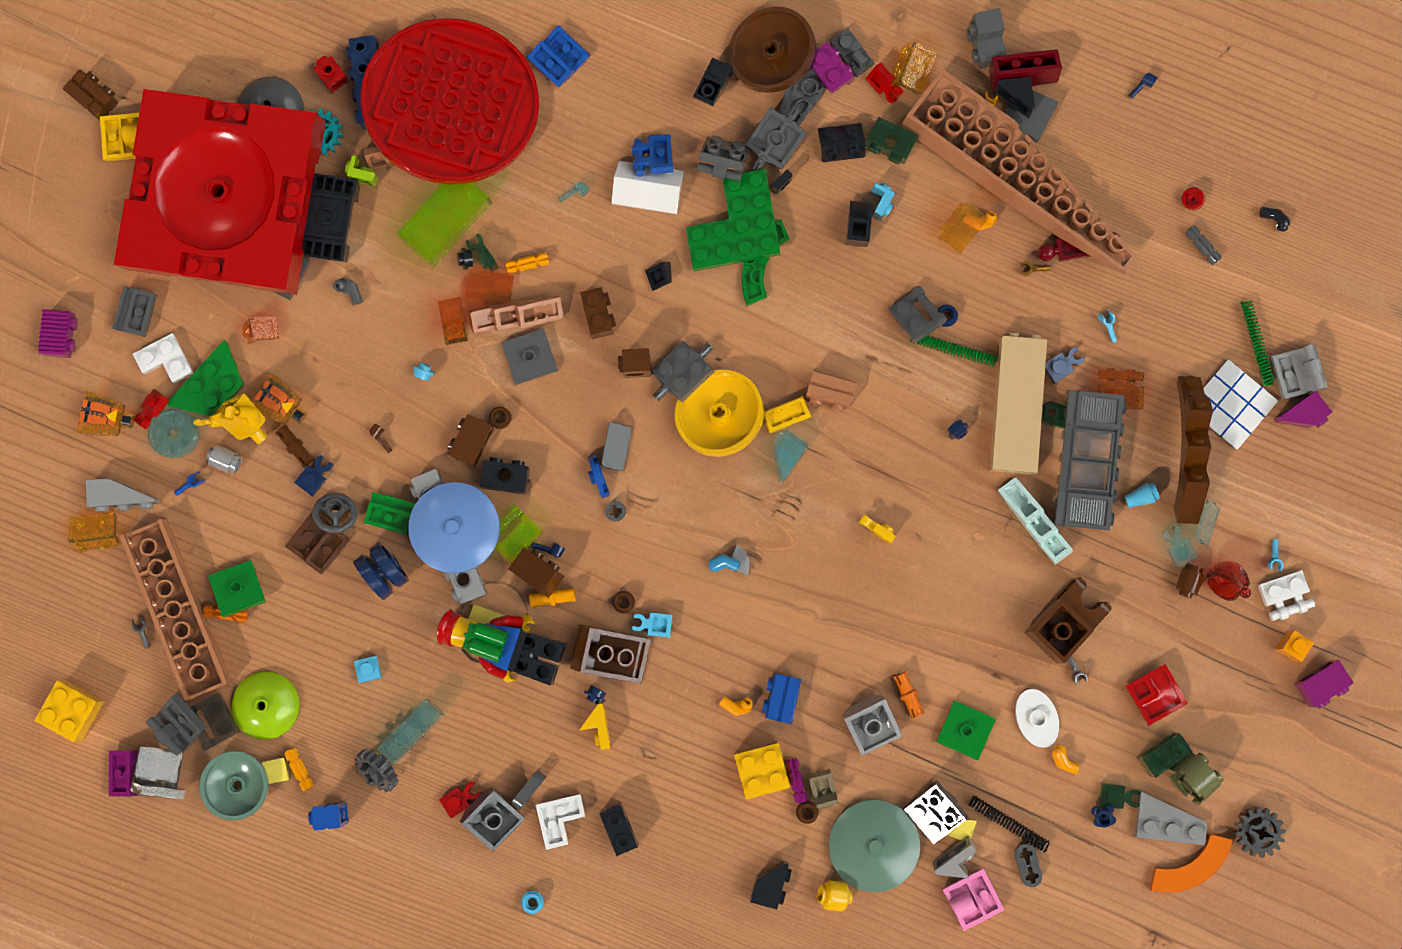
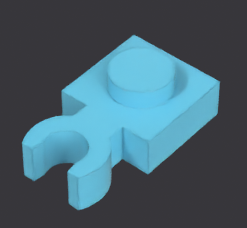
[632,613,673,638]

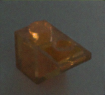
[438,297,468,345]

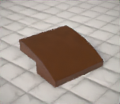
[285,512,349,575]

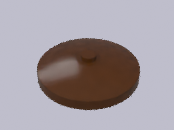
[729,7,816,93]

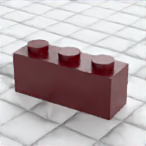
[989,49,1062,90]

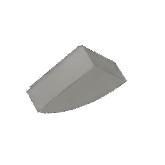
[731,545,750,575]

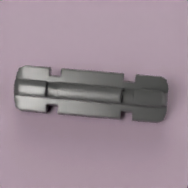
[1186,226,1222,265]

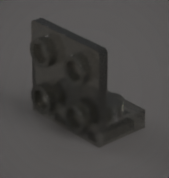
[130,746,185,799]

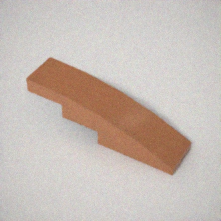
[468,296,564,334]

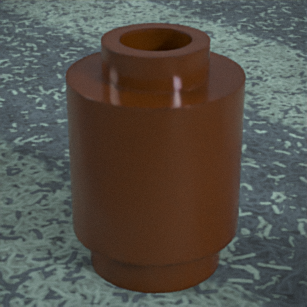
[1175,563,1204,599]

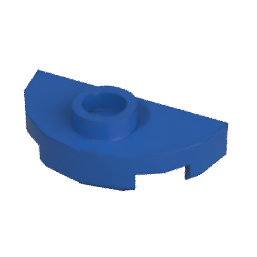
[588,454,610,499]

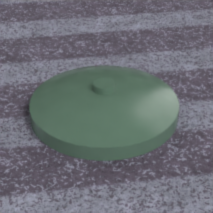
[828,799,920,892]

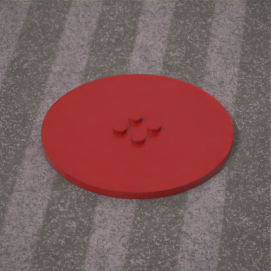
[361,18,539,184]

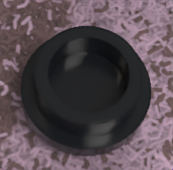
[457,248,473,270]

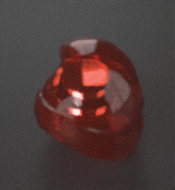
[1205,561,1252,601]

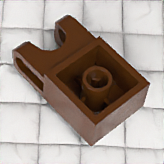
[1024,577,1112,664]

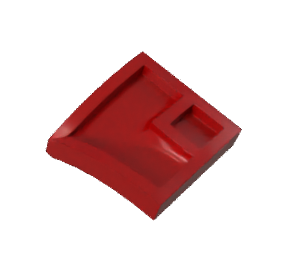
[1125,664,1187,726]

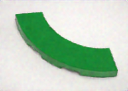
[741,219,790,307]

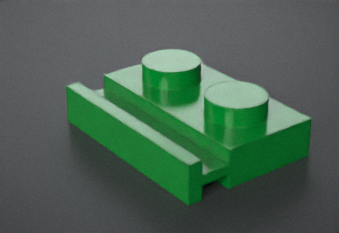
[364,492,416,535]

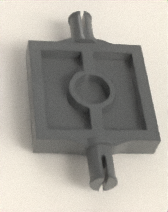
[745,104,807,171]
[651,341,714,403]

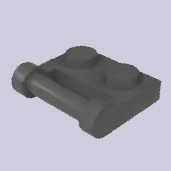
[888,286,947,344]

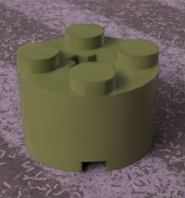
[1167,752,1224,805]

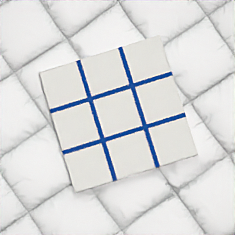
[1204,359,1278,450]

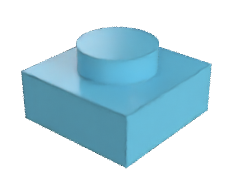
[354,656,382,683]

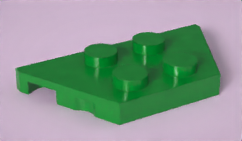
[167,340,245,417]

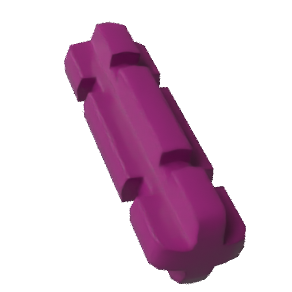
[786,758,807,803]

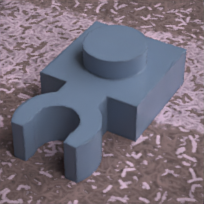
[1045,347,1085,384]

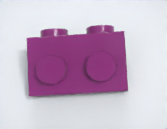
[811,42,854,94]

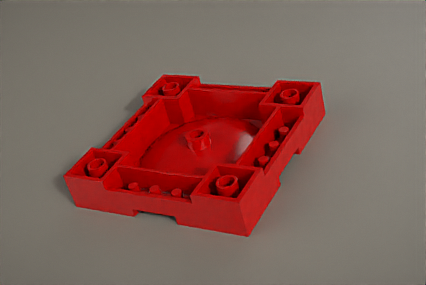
[114,89,326,295]

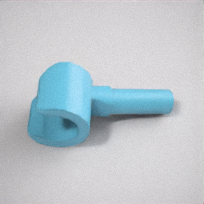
[1098,310,1117,343]
[1267,539,1283,571]

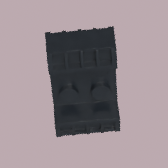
[302,173,360,262]

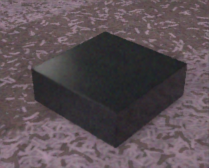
[771,169,793,195]

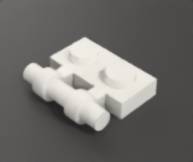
[1257,570,1315,621]

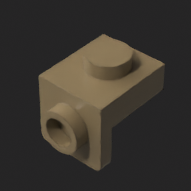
[808,769,839,809]

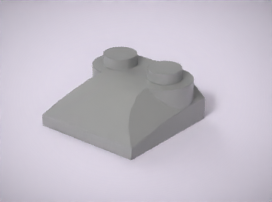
[842,695,902,756]

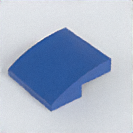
[527,25,591,87]

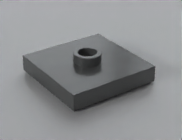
[502,328,558,385]

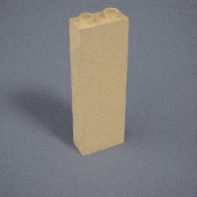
[989,333,1047,475]

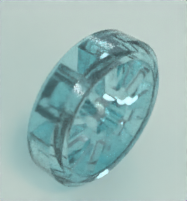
[148,409,199,459]

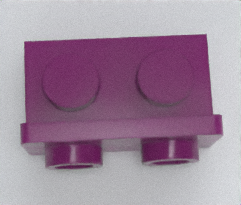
[109,749,146,797]

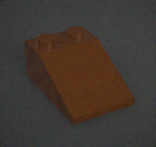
[570,624,651,683]

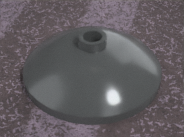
[238,77,304,111]

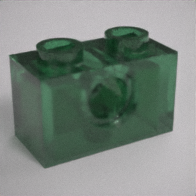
[865,117,918,164]

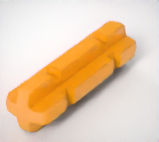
[505,252,549,274]
[284,748,314,791]

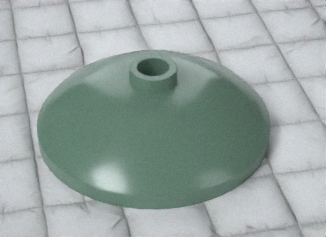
[199,751,269,821]

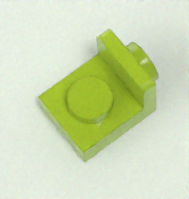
[345,155,378,187]

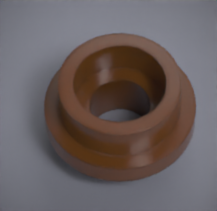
[489,407,512,429]
[612,591,635,613]
[796,801,819,824]

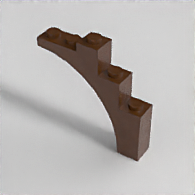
[1174,376,1213,524]

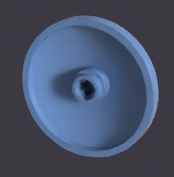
[409,482,500,573]

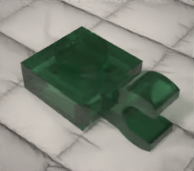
[466,234,499,272]

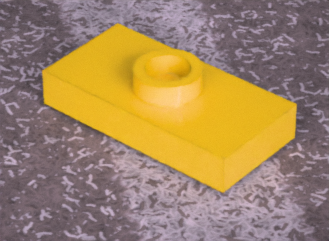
[764,396,811,434]

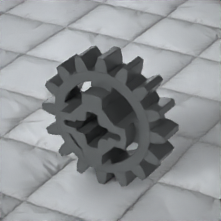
[354,748,399,793]
[1234,807,1286,858]

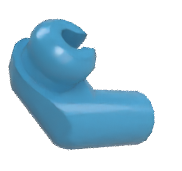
[708,554,741,572]

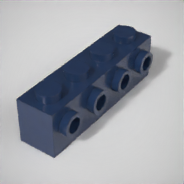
[346,35,379,130]

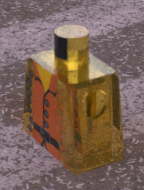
[252,373,307,425]
[76,391,135,436]

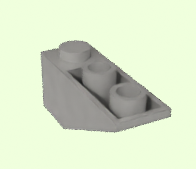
[86,479,160,512]

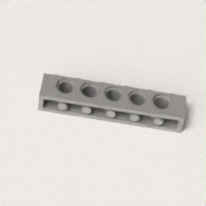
[410,469,488,605]

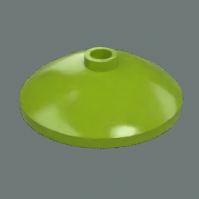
[231,671,300,740]

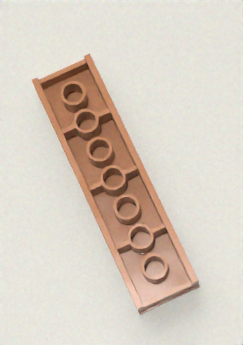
[119,518,233,702]

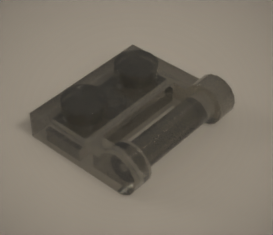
[190,692,240,752]

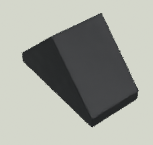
[994,77,1035,119]

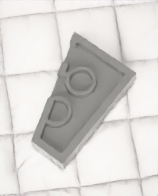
[1135,791,1207,845]

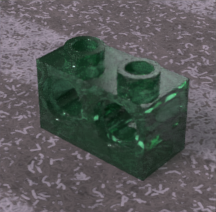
[1137,732,1193,778]

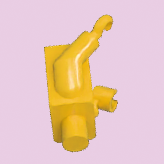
[193,393,267,444]

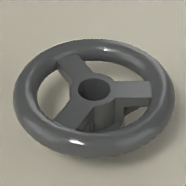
[312,493,358,533]

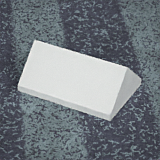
[612,161,684,214]

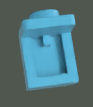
[872,183,895,221]

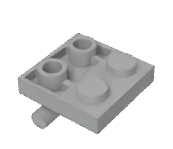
[1270,344,1328,400]

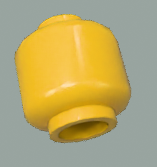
[817,880,853,912]

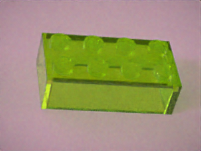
[397,182,492,268]

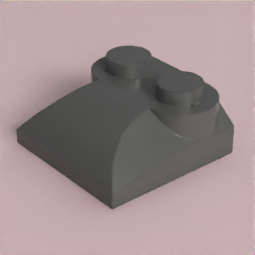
[460,788,525,852]

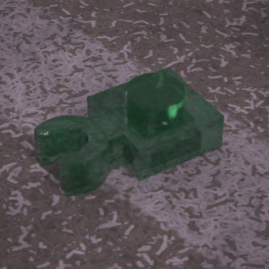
[1099,783,1141,809]

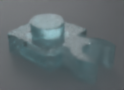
[1162,525,1198,568]

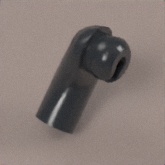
[1259,207,1290,232]

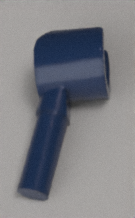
[1128,73,1157,99]
[532,542,565,558]

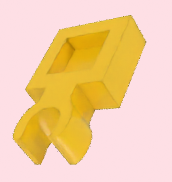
[858,515,896,544]

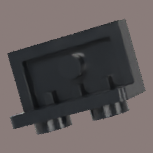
[818,123,865,162]

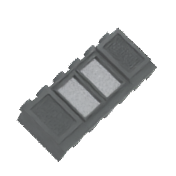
[1052,390,1126,531]

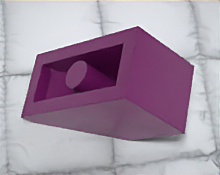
[1274,391,1333,428]

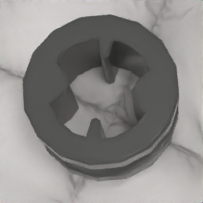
[605,501,626,522]

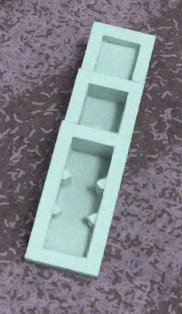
[998,477,1073,565]

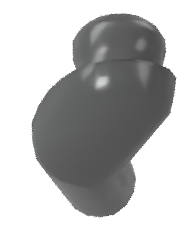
[333,278,364,305]

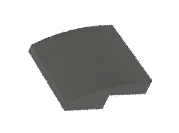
[1004,91,1058,142]

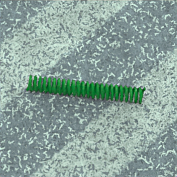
[1240,301,1275,386]
[910,335,998,367]

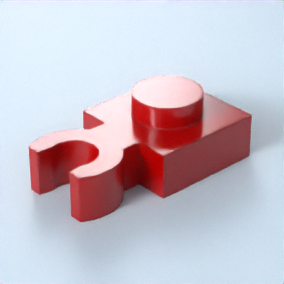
[865,62,904,104]
[133,389,169,430]
[439,781,482,819]

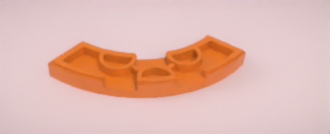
[1150,834,1233,893]

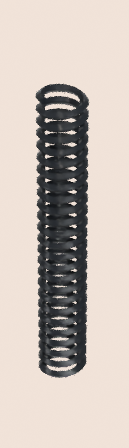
[969,796,1050,853]

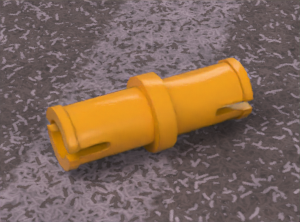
[529,587,576,608]

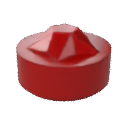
[1181,187,1205,211]

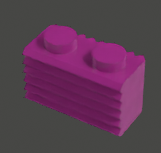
[38,309,78,358]

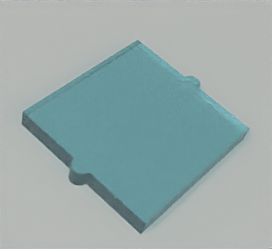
[1195,500,1220,546]

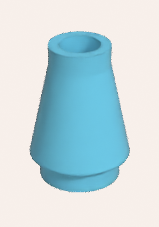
[1124,482,1160,508]

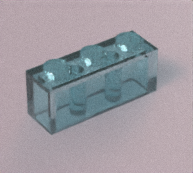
[377,699,445,765]

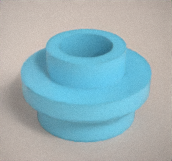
[412,362,435,381]
[521,890,544,914]

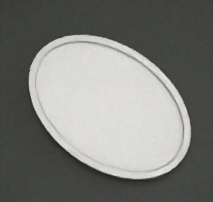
[1015,689,1059,748]

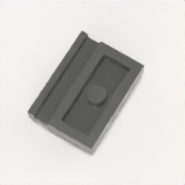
[112,286,157,337]

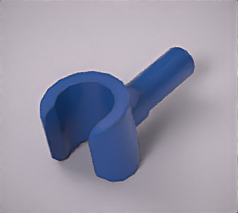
[174,472,205,496]

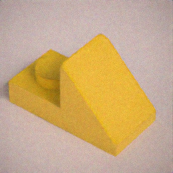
[579,703,611,750]

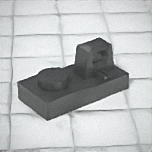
[830,29,874,78]

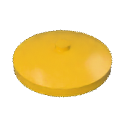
[675,369,764,457]

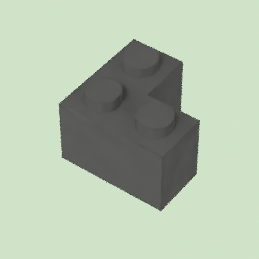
[966,8,1007,69]

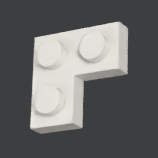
[133,333,194,384]
[536,794,586,850]

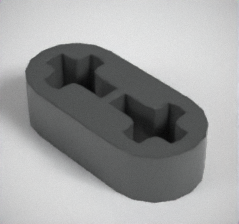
[510,770,546,810]
[1014,843,1042,887]

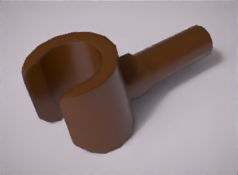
[369,424,393,454]

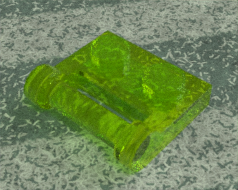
[496,504,543,564]

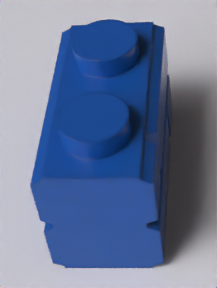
[762,673,802,724]
[308,802,349,830]

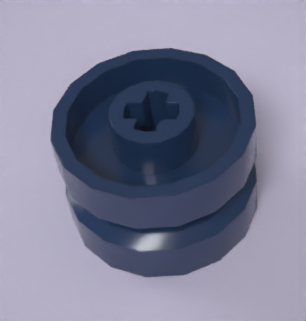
[353,542,409,600]

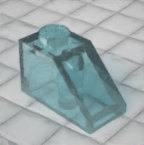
[772,429,809,483]

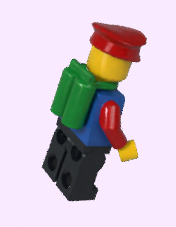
[437,609,567,686]

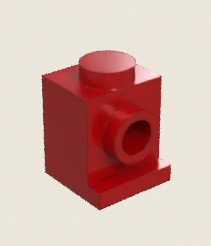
[314,56,350,94]

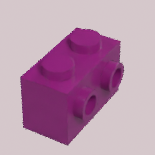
[1294,660,1354,709]

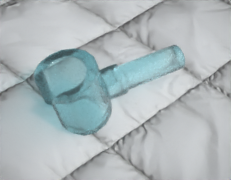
[558,182,590,202]

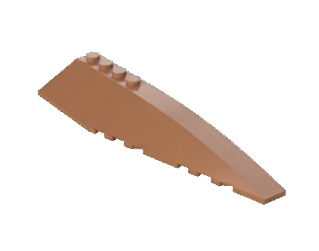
[900,69,1136,274]

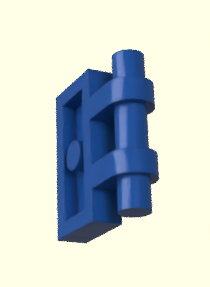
[632,134,674,177]

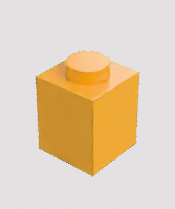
[1275,630,1314,662]

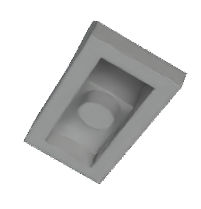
[933,836,976,878]

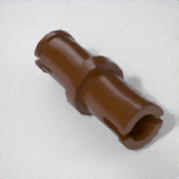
[275,425,314,468]

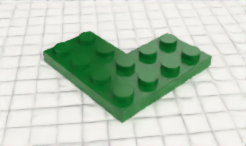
[686,169,781,272]

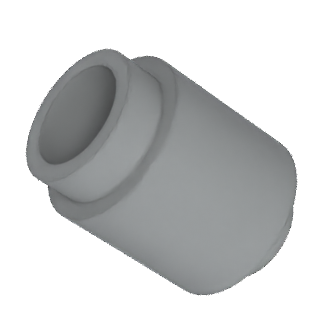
[206,445,242,473]

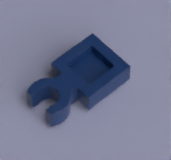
[294,455,334,497]

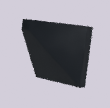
[645,262,672,291]

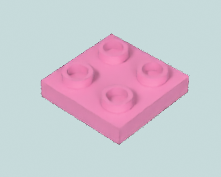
[942,868,1004,931]

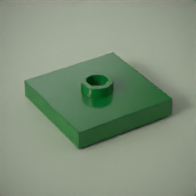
[208,560,266,618]
[936,700,996,761]

